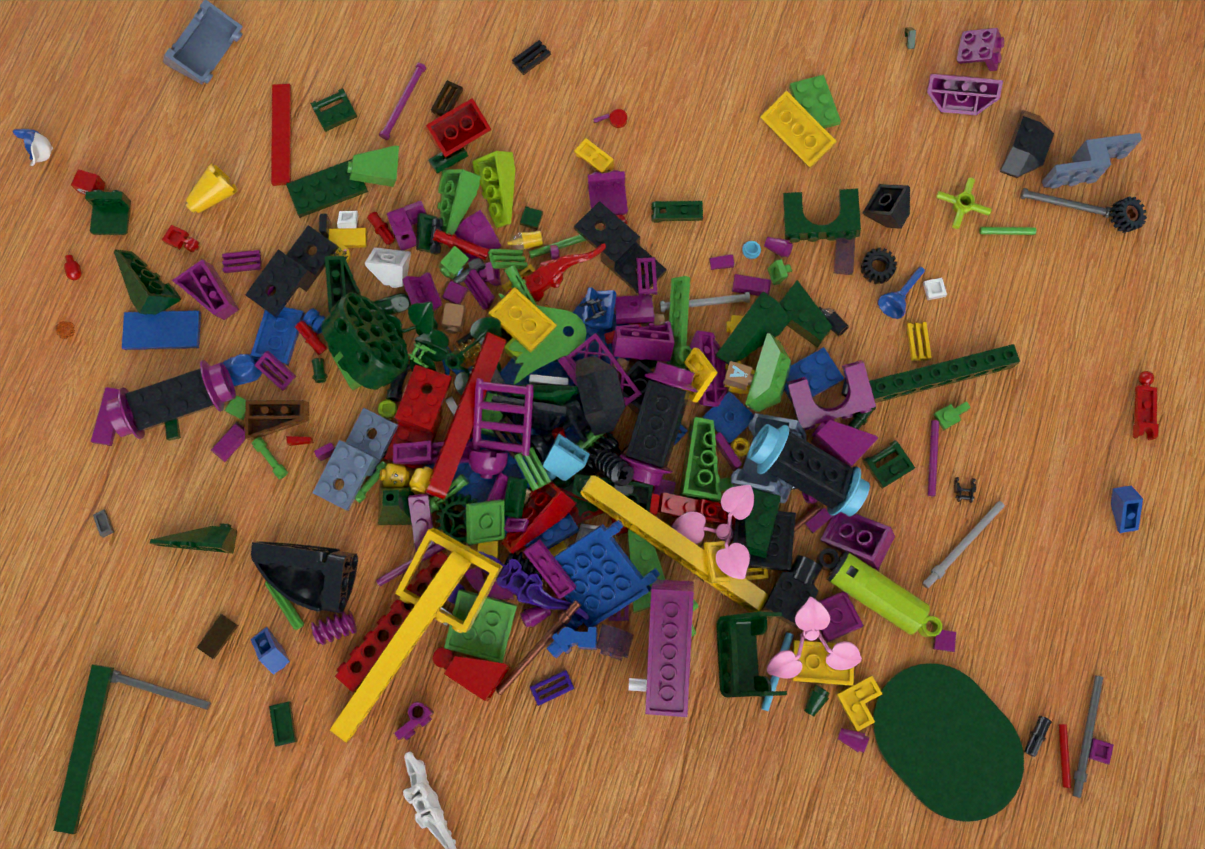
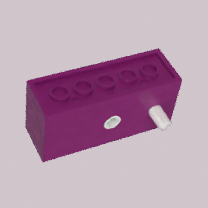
[629,579,694,717]

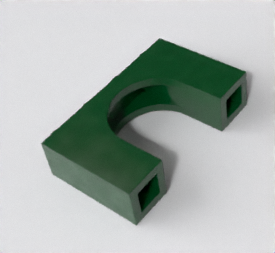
[783,188,861,243]

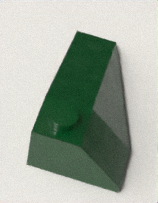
[573,474,653,512]

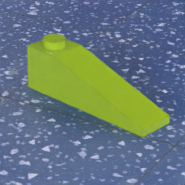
[472,151,515,228]

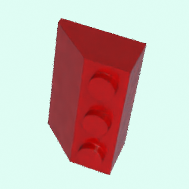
[425,98,492,158]

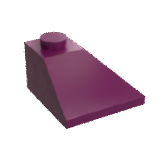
[454,210,502,263]

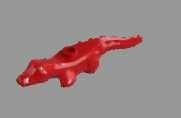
[506,243,606,302]

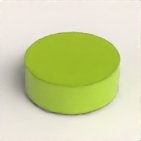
[378,399,398,419]

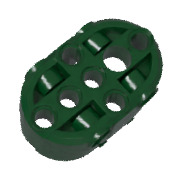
[321,292,409,390]

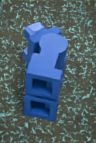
[547,627,598,658]

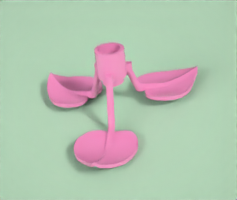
[672,485,754,579]
[767,597,862,678]

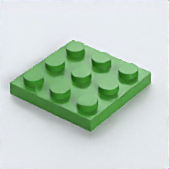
[444,589,518,663]

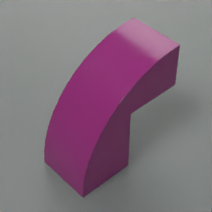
[465,567,515,601]

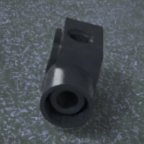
[762,555,822,628]

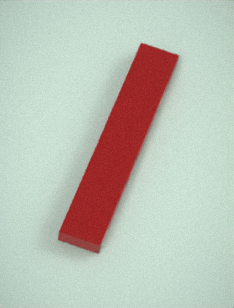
[271,84,291,186]

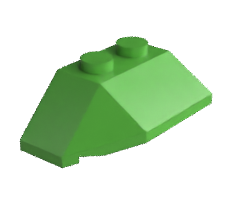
[745,333,791,412]

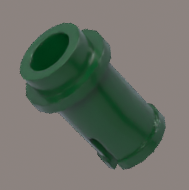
[311,358,328,383]

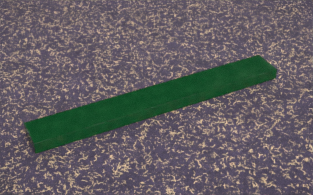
[53,664,114,834]

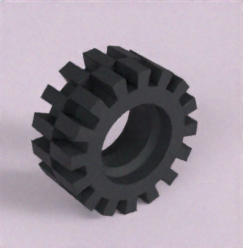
[861,248,897,284]

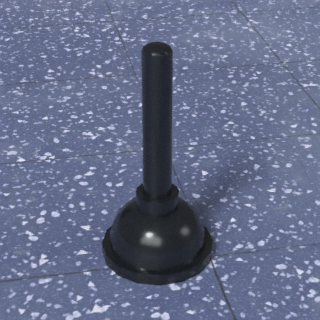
[530,420,570,462]

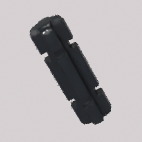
[430,218,443,255]

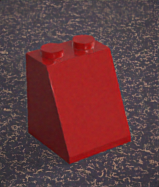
[444,656,510,702]

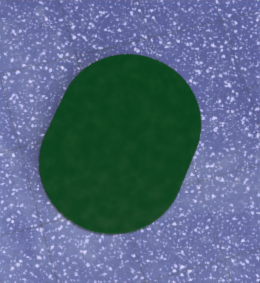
[872,663,1024,822]

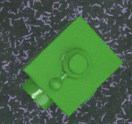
[439,246,469,280]

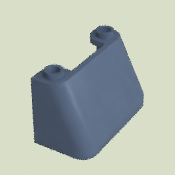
[163,0,243,85]
[731,413,806,503]

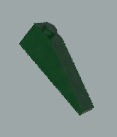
[114,249,182,315]
[716,291,791,365]
[150,523,237,554]

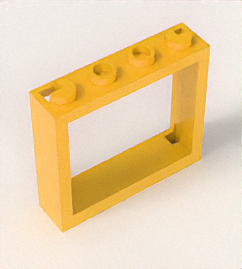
[395,528,503,633]

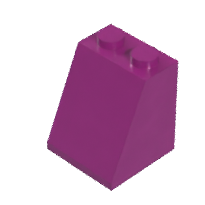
[811,420,878,467]

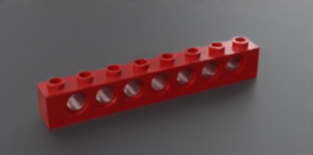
[334,551,448,693]

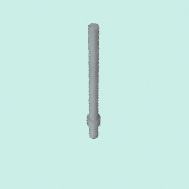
[922,501,1005,589]

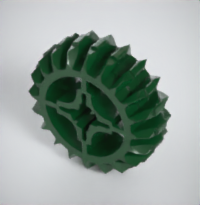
[435,493,478,546]

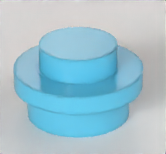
[742,241,761,259]

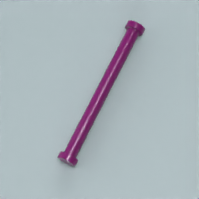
[379,62,427,140]

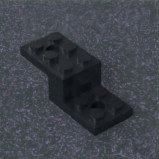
[574,201,667,295]
[245,225,339,317]

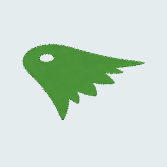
[499,294,587,385]

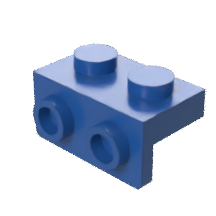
[582,287,616,329]

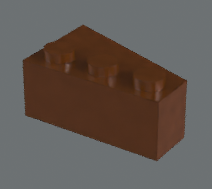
[245,400,309,440]

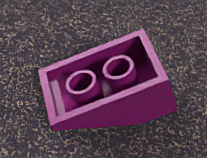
[821,512,895,570]

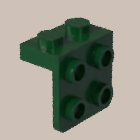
[85,190,131,235]

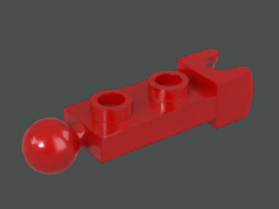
[1133,371,1159,440]

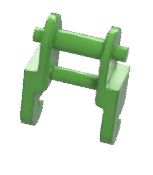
[408,343,436,369]

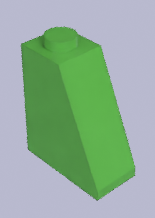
[347,145,399,187]

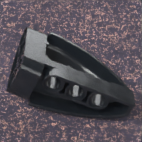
[251,541,358,613]

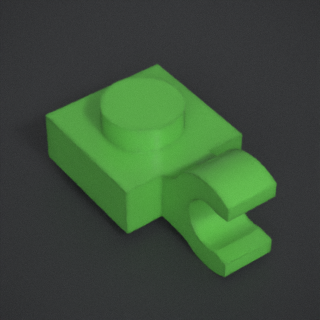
[933,402,971,431]

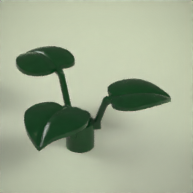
[385,302,438,372]
[414,317,502,396]

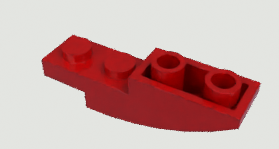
[658,492,736,526]

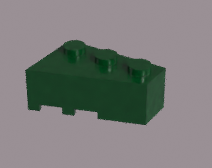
[744,489,781,558]

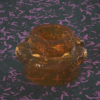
[55,321,75,339]

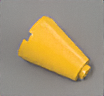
[186,163,238,213]

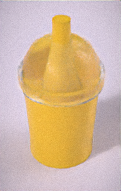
[507,231,543,251]

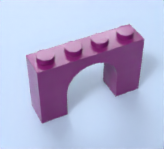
[786,360,876,430]

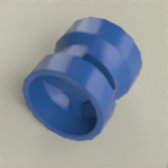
[302,308,325,334]

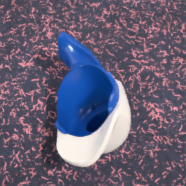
[12,129,53,166]

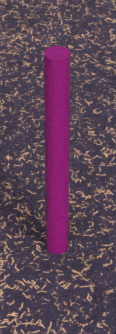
[928,420,939,497]
[376,544,445,586]

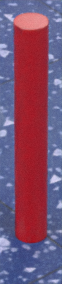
[1058,724,1071,788]

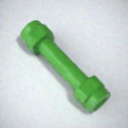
[252,437,288,479]
[355,461,387,503]

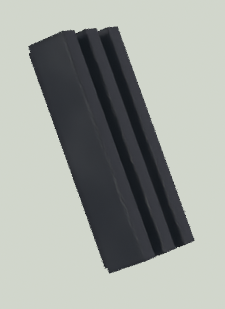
[512,40,551,75]

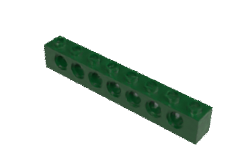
[869,344,1020,403]

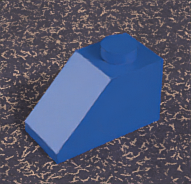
[1111,485,1143,533]
[250,627,290,675]

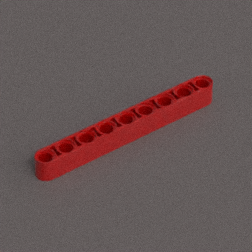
[425,332,506,500]

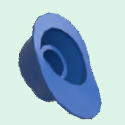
[223,354,263,386]

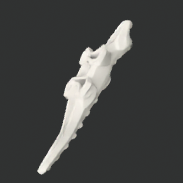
[403,752,457,849]

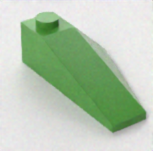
[437,169,481,235]

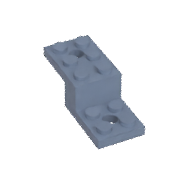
[1042,133,1142,189]
[312,408,399,511]

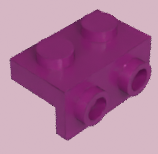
[402,272,442,311]

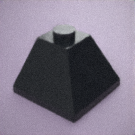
[863,184,910,229]

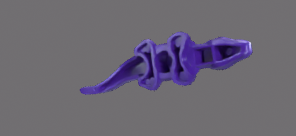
[479,552,589,620]

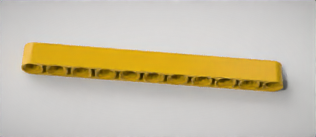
[580,476,769,612]
[330,551,471,743]

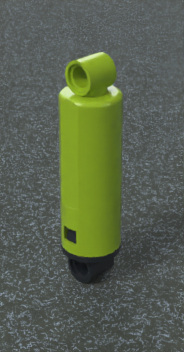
[816,548,942,637]

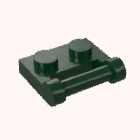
[310,88,357,132]
[863,440,915,489]

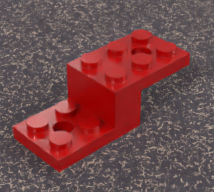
[385,365,452,470]

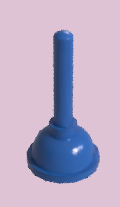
[878,267,925,319]

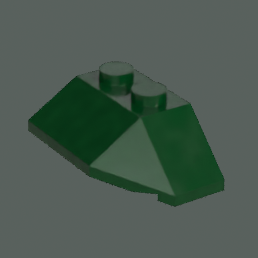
[507,384,580,406]

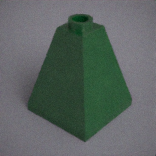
[378,486,416,525]

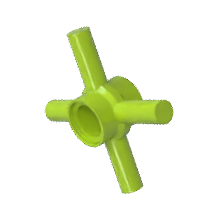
[936,178,992,229]

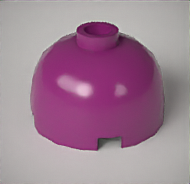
[468,448,508,479]

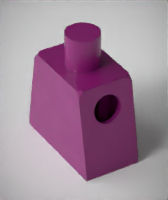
[387,207,417,251]

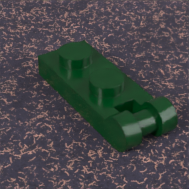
[651,201,703,223]

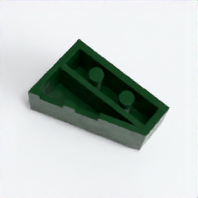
[325,256,361,310]
[779,280,833,348]

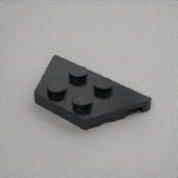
[491,395,567,432]

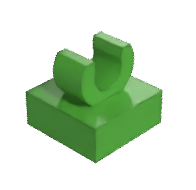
[767,259,792,285]

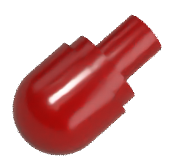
[64,255,82,281]

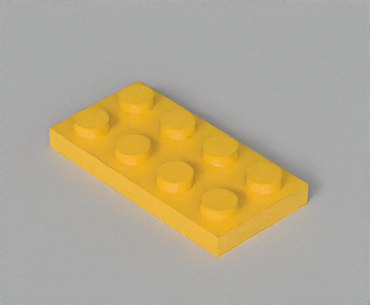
[761,90,837,168]

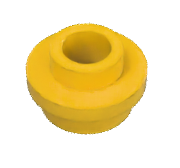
[731,437,750,457]

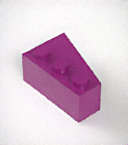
[172,259,239,320]
[612,321,674,362]

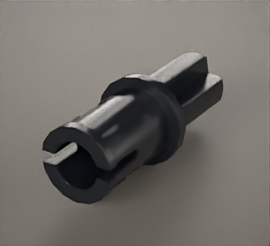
[1024,716,1052,757]

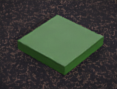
[466,499,505,545]

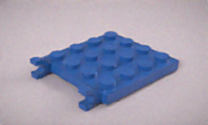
[554,520,660,628]

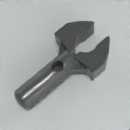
[453,258,486,284]

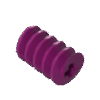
[311,611,357,645]

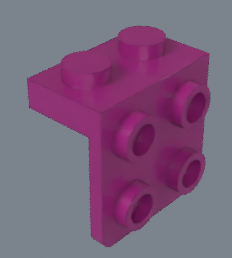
[957,28,1004,71]
[588,170,628,215]

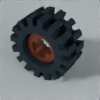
[1109,196,1147,233]

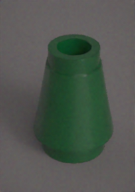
[804,685,830,717]

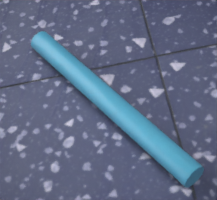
[761,632,794,711]

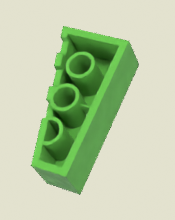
[679,417,722,502]
[628,529,665,614]

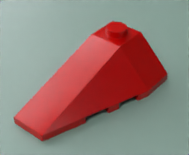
[502,481,576,554]

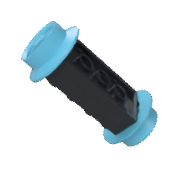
[748,424,870,516]

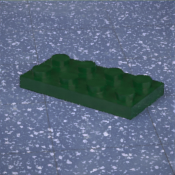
[286,159,368,218]

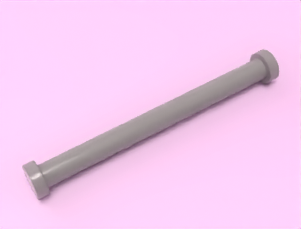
[660,292,750,312]

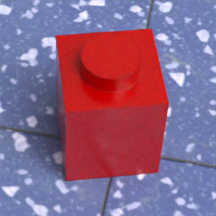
[71,169,105,195]

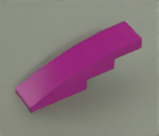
[393,441,473,465]

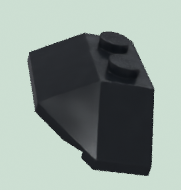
[1000,110,1054,178]
[576,356,626,436]

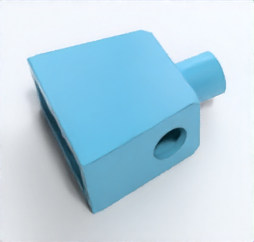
[543,434,590,481]

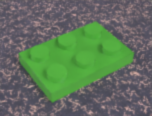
[789,75,841,129]

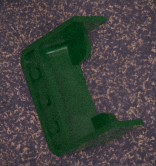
[716,611,787,698]

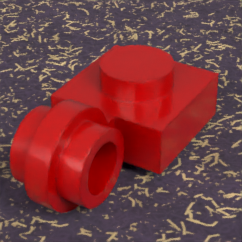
[162,225,200,253]

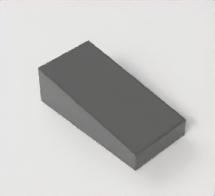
[93,510,114,538]

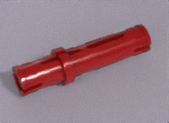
[433,229,490,260]

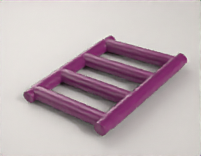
[473,378,533,456]

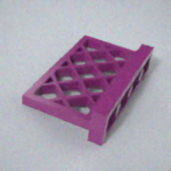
[558,333,642,406]

